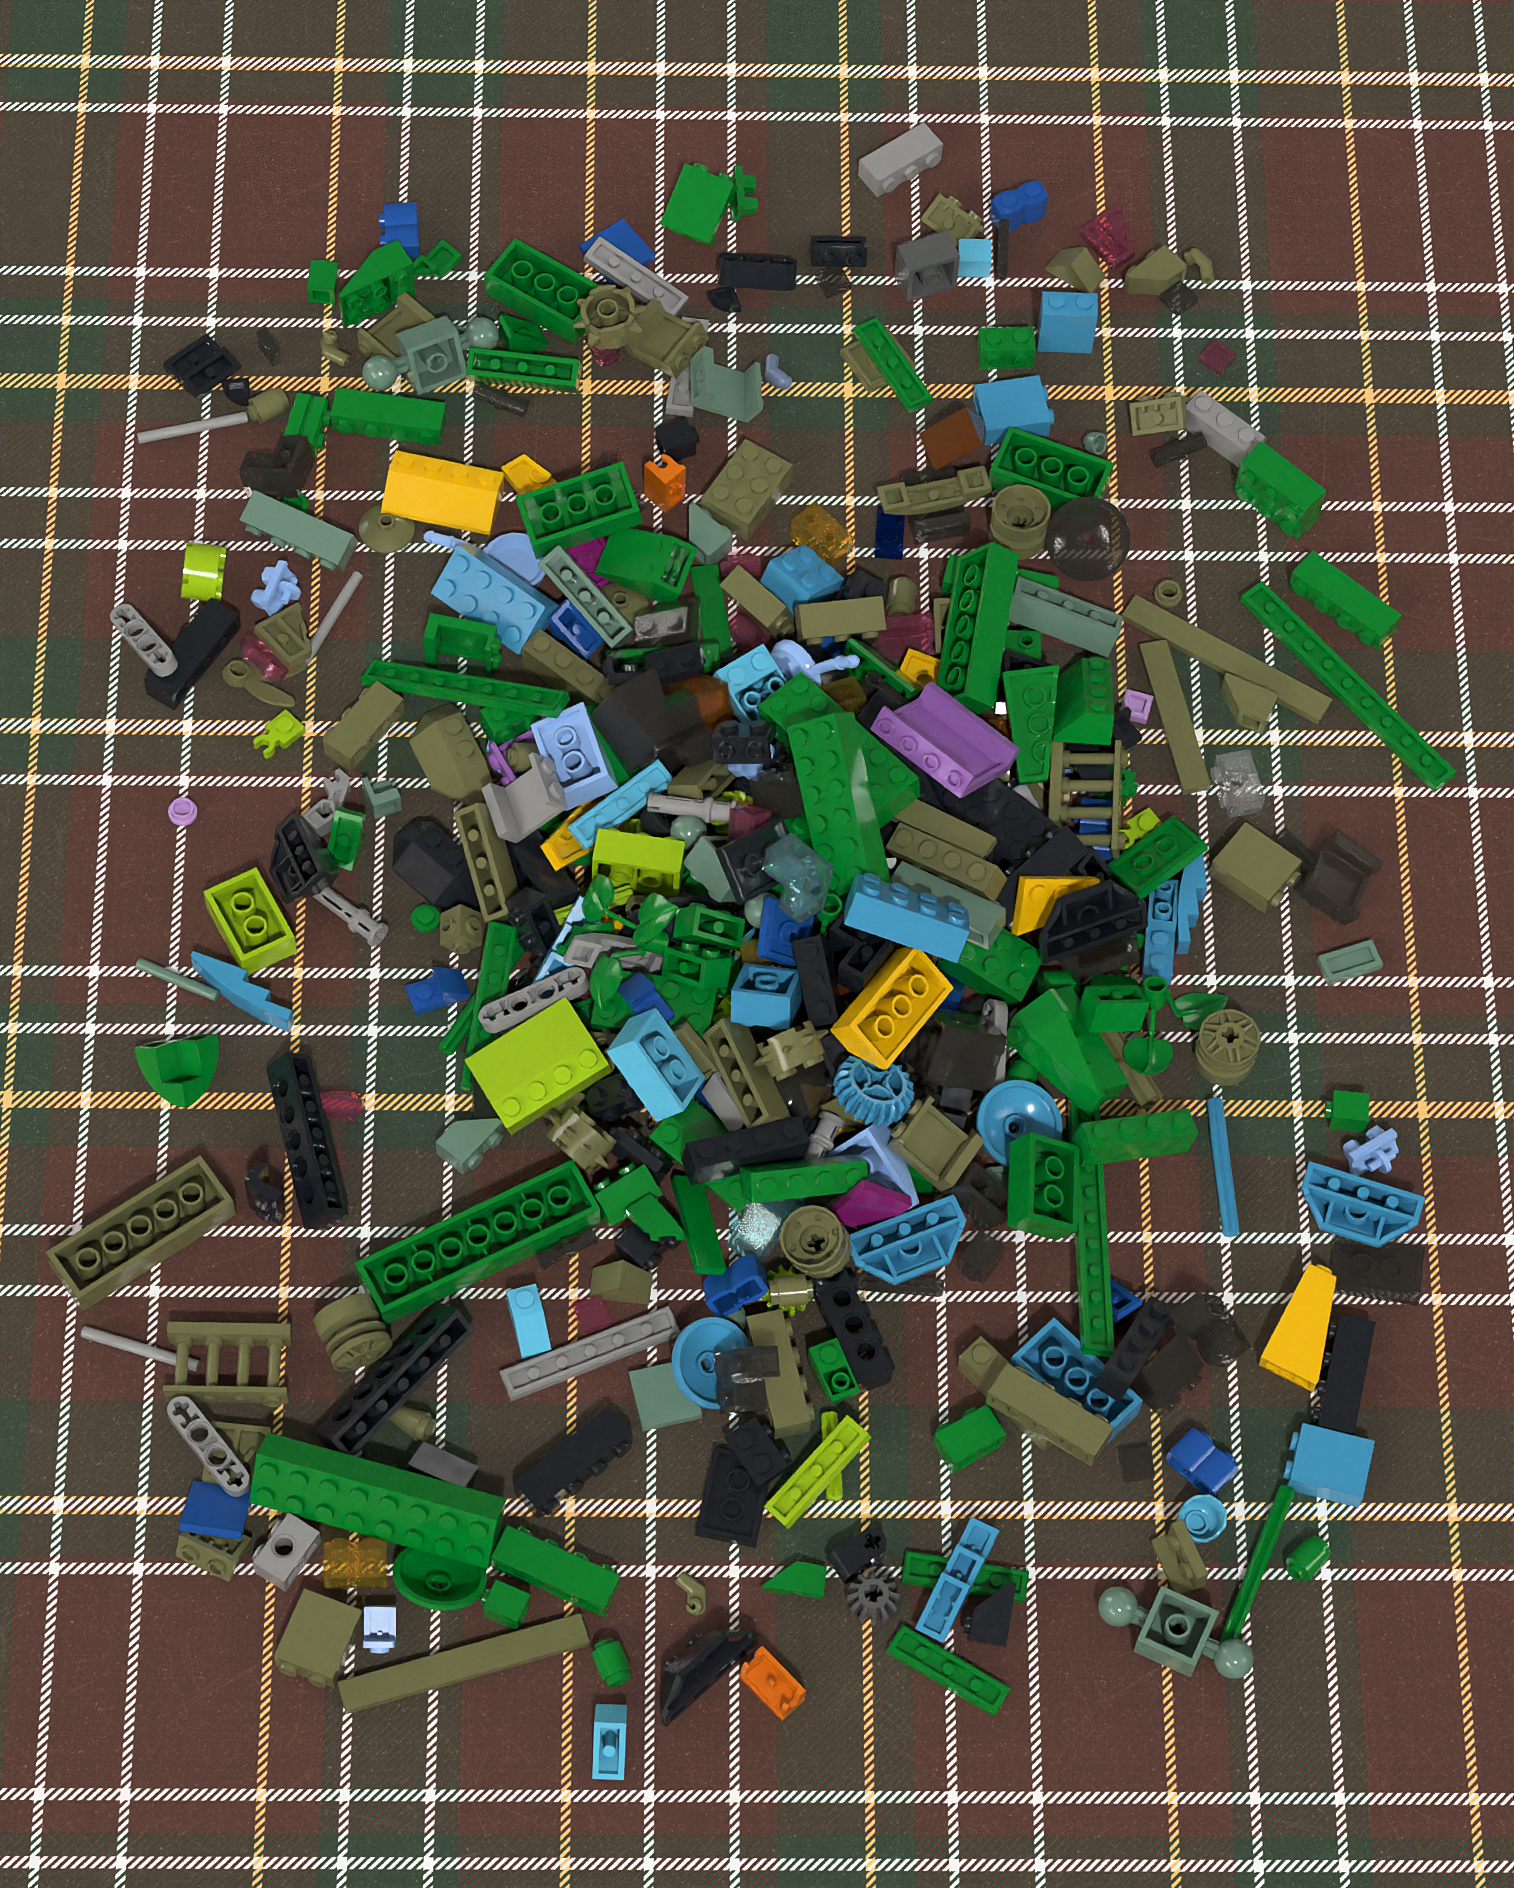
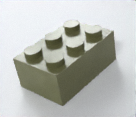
[701,439,793,542]

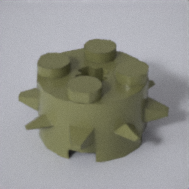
[572,285,647,350]
[753,1020,829,1081]
[545,1105,617,1174]

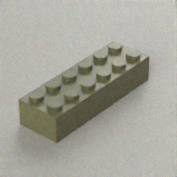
[45,1155,236,1312]

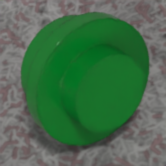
[411,905,440,933]

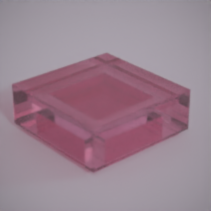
[1198,339,1237,376]
[573,1295,612,1335]

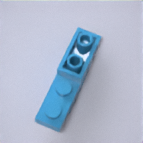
[1142,879,1179,985]

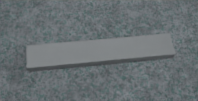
[499,1306,681,1401]

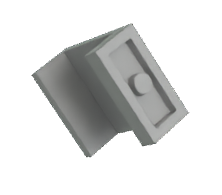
[482,752,568,843]

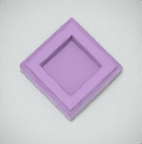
[1120,689,1154,725]

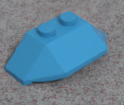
[1301,1161,1425,1248]
[850,1194,966,1285]

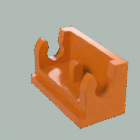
[644,454,686,513]
[739,1646,806,1721]

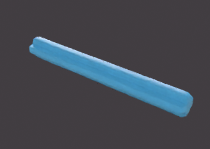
[1206,1097,1239,1237]

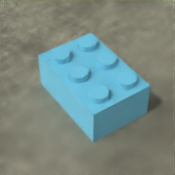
[606,1008,705,1122]

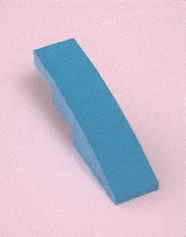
[1175,836,1207,954]
[523,894,604,1004]
[191,951,294,1033]
[915,1517,1000,1643]

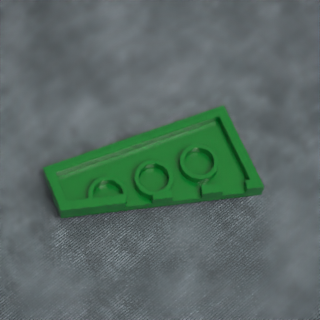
[1002,665,1059,785]

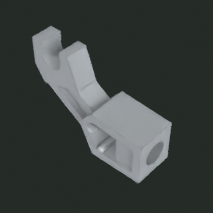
[302,768,351,838]

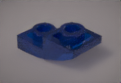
[874,506,905,560]

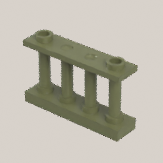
[1048,740,1128,859]
[163,1322,293,1407]

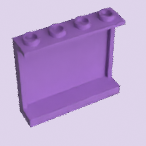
[870,681,1021,798]

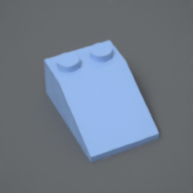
[531,702,619,811]
[825,1123,919,1213]

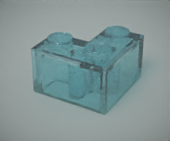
[762,833,834,924]
[726,1199,807,1262]

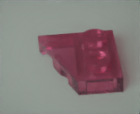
[1079,203,1135,271]

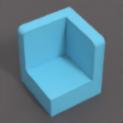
[958,239,991,277]

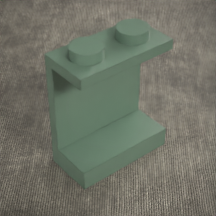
[690,346,764,423]

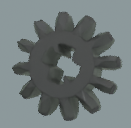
[846,1570,900,1626]

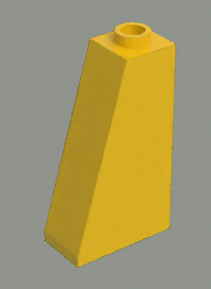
[1259,1263,1337,1393]

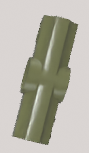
[1100,1032,1163,1110]

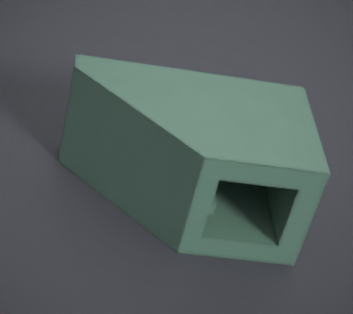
[689,502,733,565]
[436,1118,503,1175]

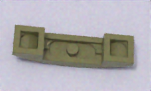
[877,466,992,515]

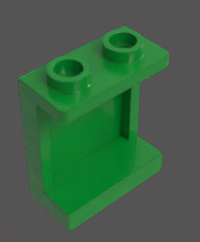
[660,163,738,248]
[423,613,502,678]

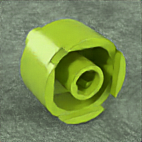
[181,542,226,602]

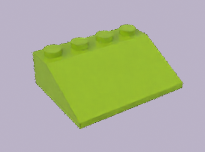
[465,996,613,1135]

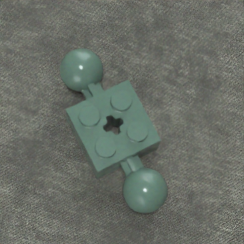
[362,316,499,395]
[670,815,779,929]
[1098,1586,1254,1679]

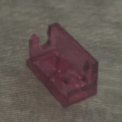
[875,613,935,659]

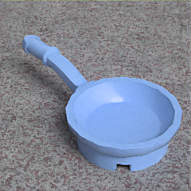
[424,531,546,589]
[770,639,860,690]

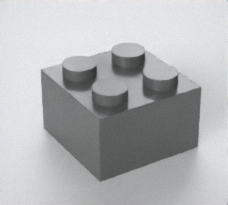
[894,231,960,302]

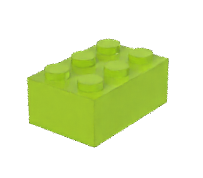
[592,828,685,898]
[203,868,297,975]

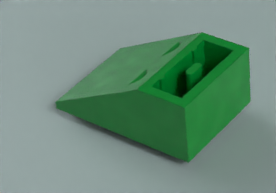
[339,240,415,328]
[594,528,698,607]

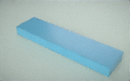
[567,759,674,851]

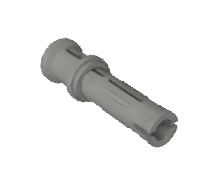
[647,793,738,826]
[312,887,388,947]
[795,1111,845,1201]

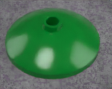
[393,1547,487,1611]

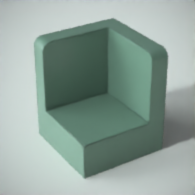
[362,777,402,819]

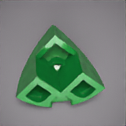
[134,1034,219,1107]

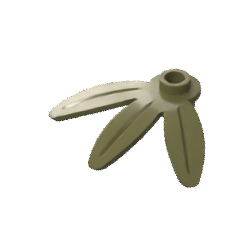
[223,638,307,707]

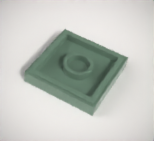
[628,1362,702,1432]

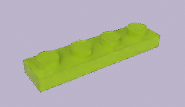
[764,1415,872,1529]

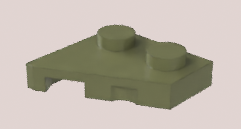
[254,602,312,670]
[202,1421,271,1486]

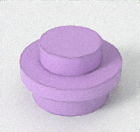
[168,797,198,826]

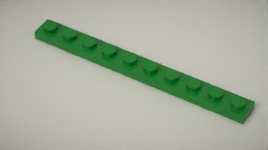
[1240,581,1457,793]
[1067,1097,1115,1358]

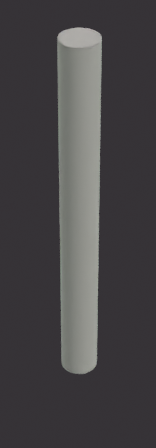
[137,411,248,444]
[303,571,363,665]
[81,1326,200,1372]

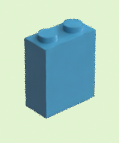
[1037,291,1098,353]
[973,375,1054,446]
[1283,1423,1375,1508]

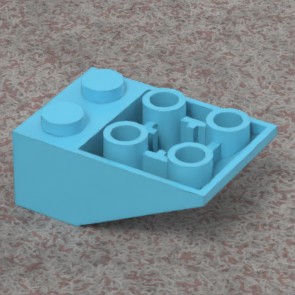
[709,644,788,738]

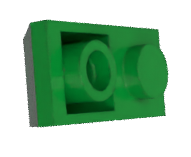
[807,1338,861,1404]

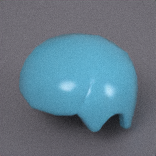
[1177,1494,1227,1543]

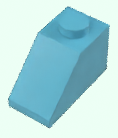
[506,1284,552,1359]
[592,1704,627,1780]

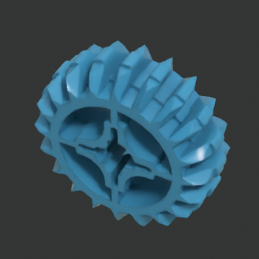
[833,1055,914,1127]

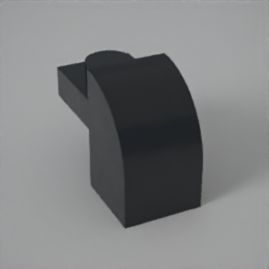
[937,1079,975,1132]

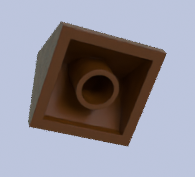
[919,407,985,471]

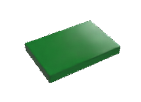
[1107,815,1208,899]

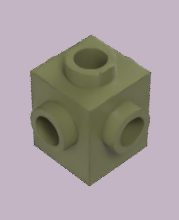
[440,904,482,954]

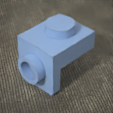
[363,1605,396,1653]

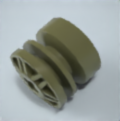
[989,484,1051,560]
[1193,1009,1261,1086]
[780,1205,852,1279]
[313,1294,392,1372]

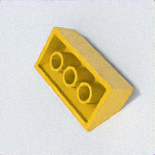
[381,450,504,536]
[830,947,954,1070]

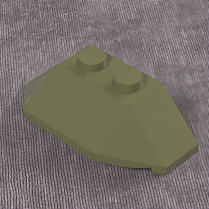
[409,703,493,806]

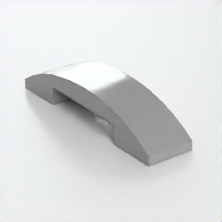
[563,933,664,976]

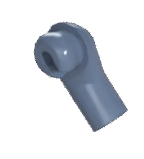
[764,354,792,390]

